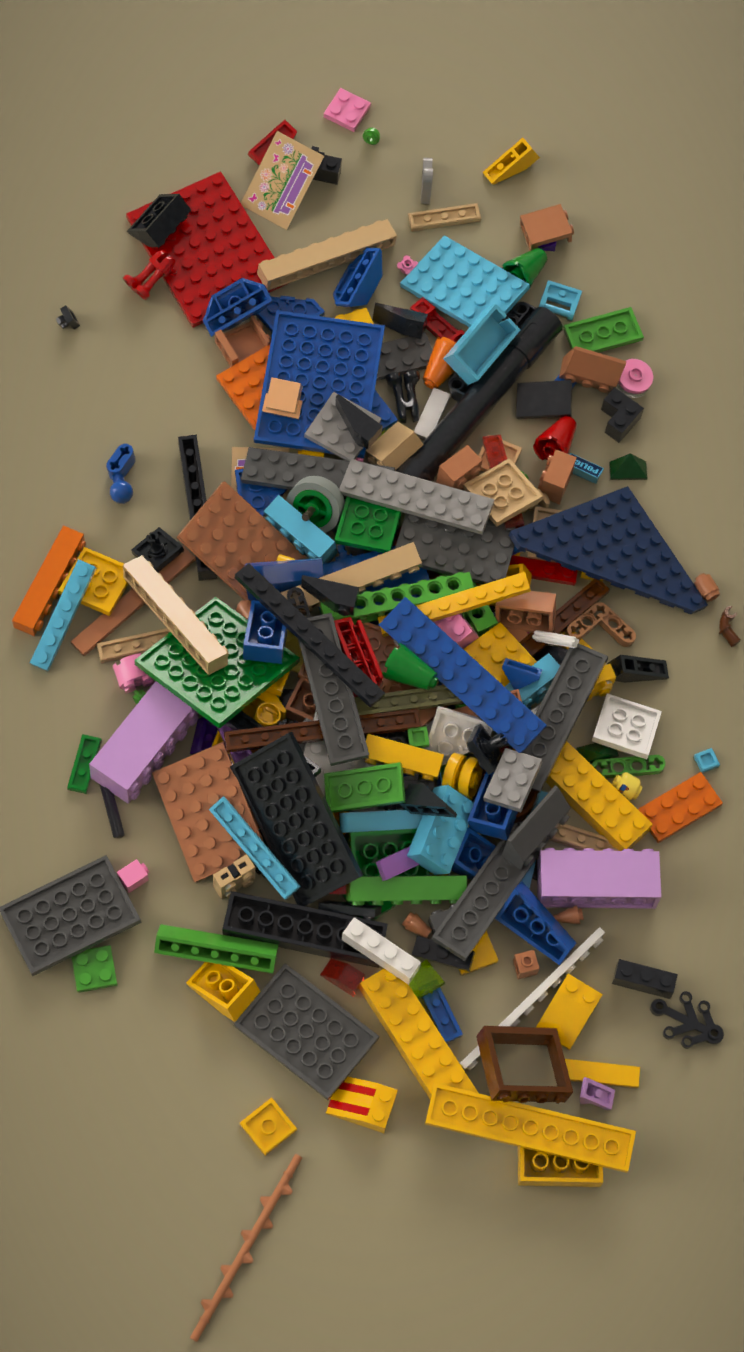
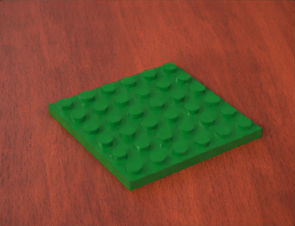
[134,596,300,729]

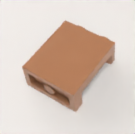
[520,204,574,251]
[215,315,271,367]

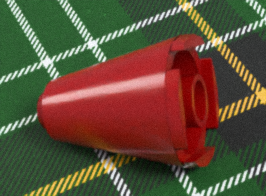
[533,416,577,461]

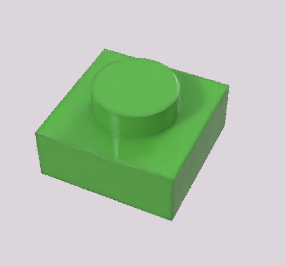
[407,726,429,748]

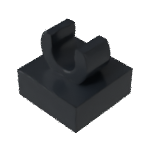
[56,305,80,329]

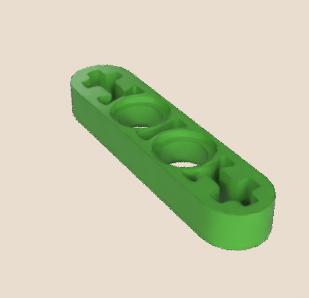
[592,755,666,778]

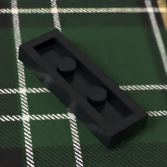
[318,900,382,920]
[412,936,475,972]

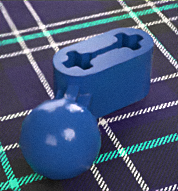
[106,444,135,504]

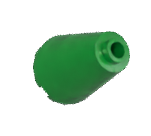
[502,248,548,287]
[382,643,439,690]

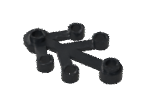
[650,991,724,1049]

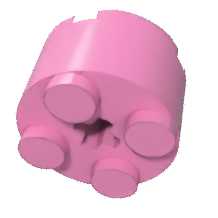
[113,653,154,693]

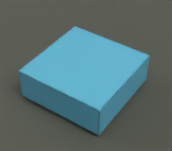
[693,748,720,773]

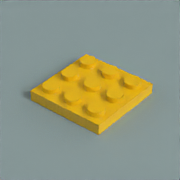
[58,547,129,616]
[464,622,537,687]

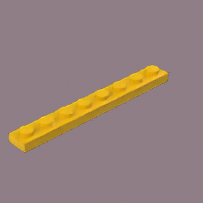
[378,572,531,637]

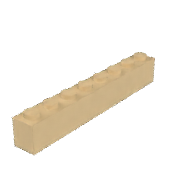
[257,219,397,290]
[281,542,422,615]
[123,556,229,675]

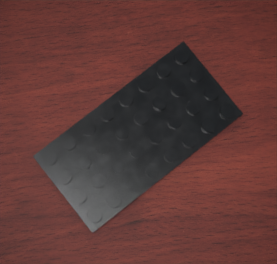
[230,732,363,906]

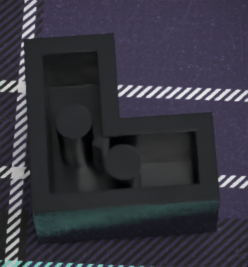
[601,387,644,443]

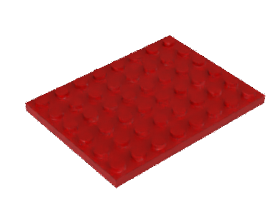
[126,171,287,328]

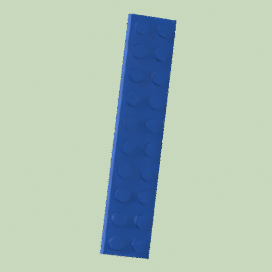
[379,597,547,753]

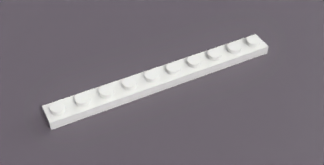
[460,927,605,1071]

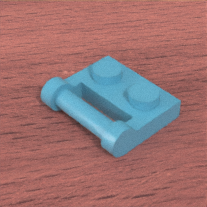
[539,280,582,321]

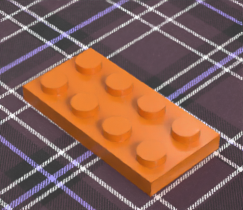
[638,772,723,843]

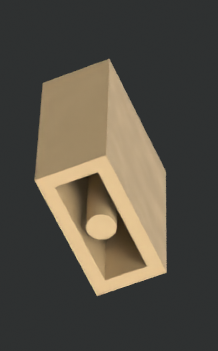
[365,421,424,470]

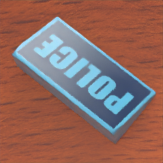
[570,453,604,484]

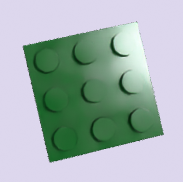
[334,496,402,553]

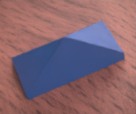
[502,658,542,690]

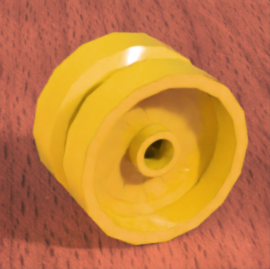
[442,753,483,801]

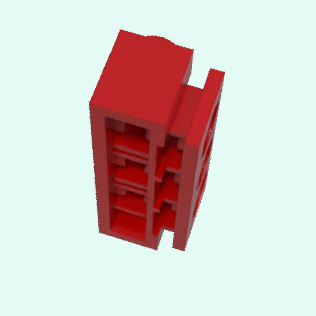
[334,617,383,697]

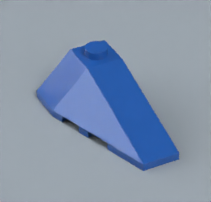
[244,558,323,601]

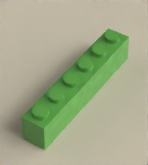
[346,875,467,905]
[154,924,279,973]

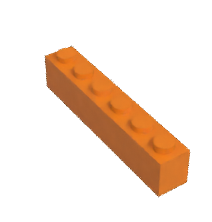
[12,525,86,636]

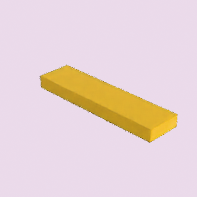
[565,1059,640,1088]

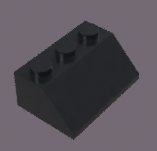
[127,194,191,247]

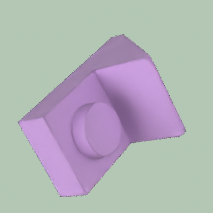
[580,1077,615,1110]

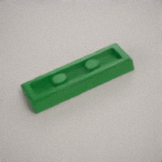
[67,734,102,794]

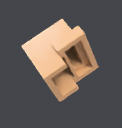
[262,377,303,419]

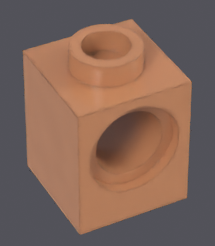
[513,950,540,979]

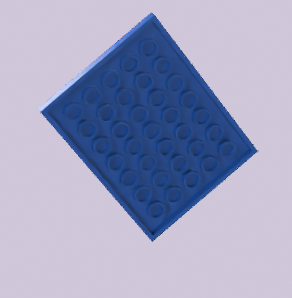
[254,310,385,458]

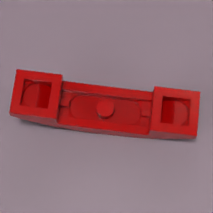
[410,297,465,343]

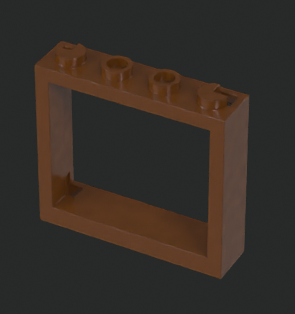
[476,1026,573,1104]

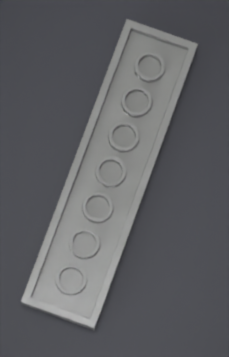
[339,459,494,535]

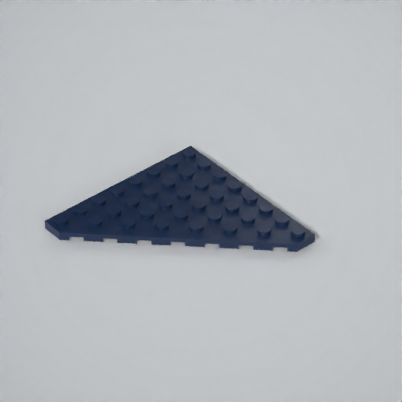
[508,486,708,614]

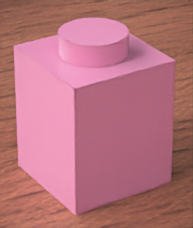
[117,859,149,893]

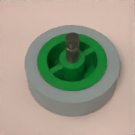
[286,476,345,533]

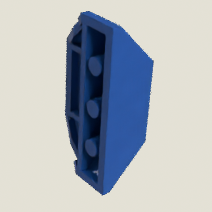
[333,248,383,307]
[203,278,273,337]

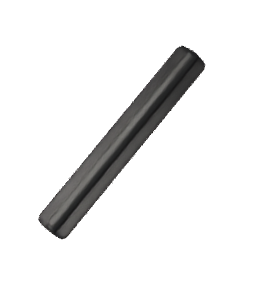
[99,784,124,838]

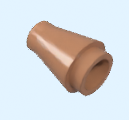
[401,912,432,938]

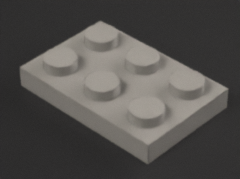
[483,748,543,812]

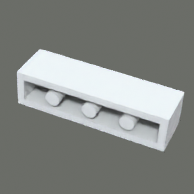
[342,917,421,985]

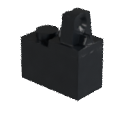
[311,146,342,185]

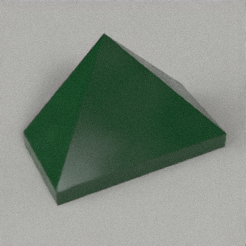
[609,453,647,480]
[576,743,619,764]

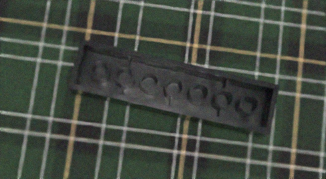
[222,891,388,968]

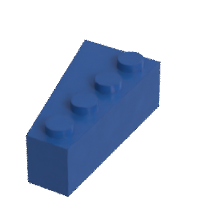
[495,882,577,965]

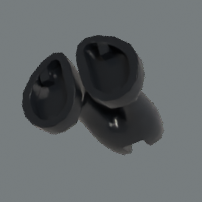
[385,370,420,423]

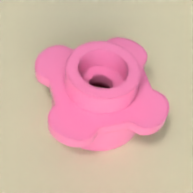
[397,255,418,275]

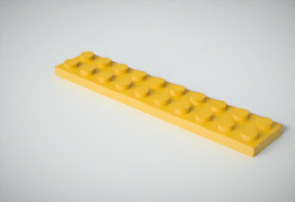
[425,1083,636,1173]

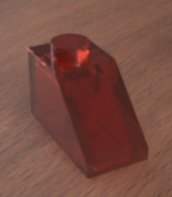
[320,958,365,997]

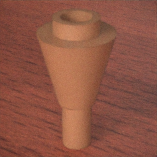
[553,905,584,924]

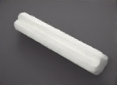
[532,630,579,648]

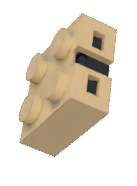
[213,854,255,899]

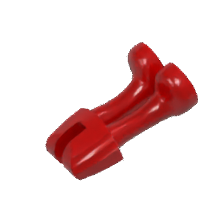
[123,249,176,301]

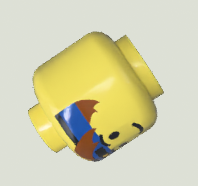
[612,772,642,801]

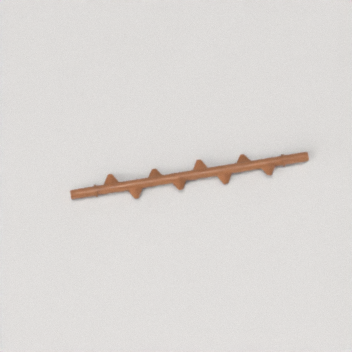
[190,1154,302,1342]

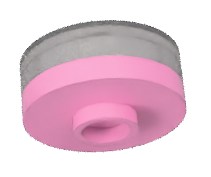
[616,359,653,398]

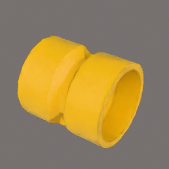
[252,702,281,727]

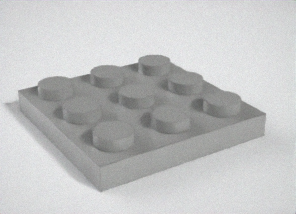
[304,392,381,461]

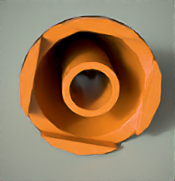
[423,337,456,389]

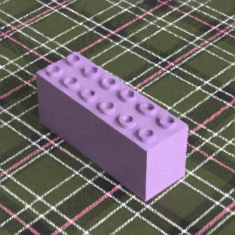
[89,681,199,804]
[537,848,661,909]

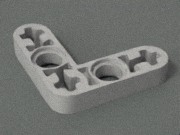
[421,158,433,204]

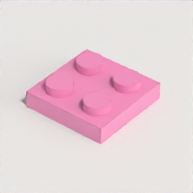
[324,88,371,132]

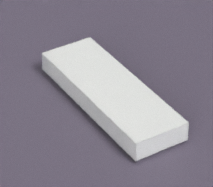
[414,388,451,440]

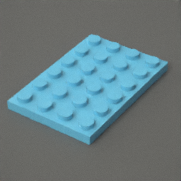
[400,235,530,327]

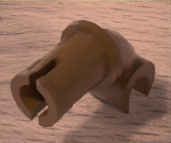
[719,606,741,647]

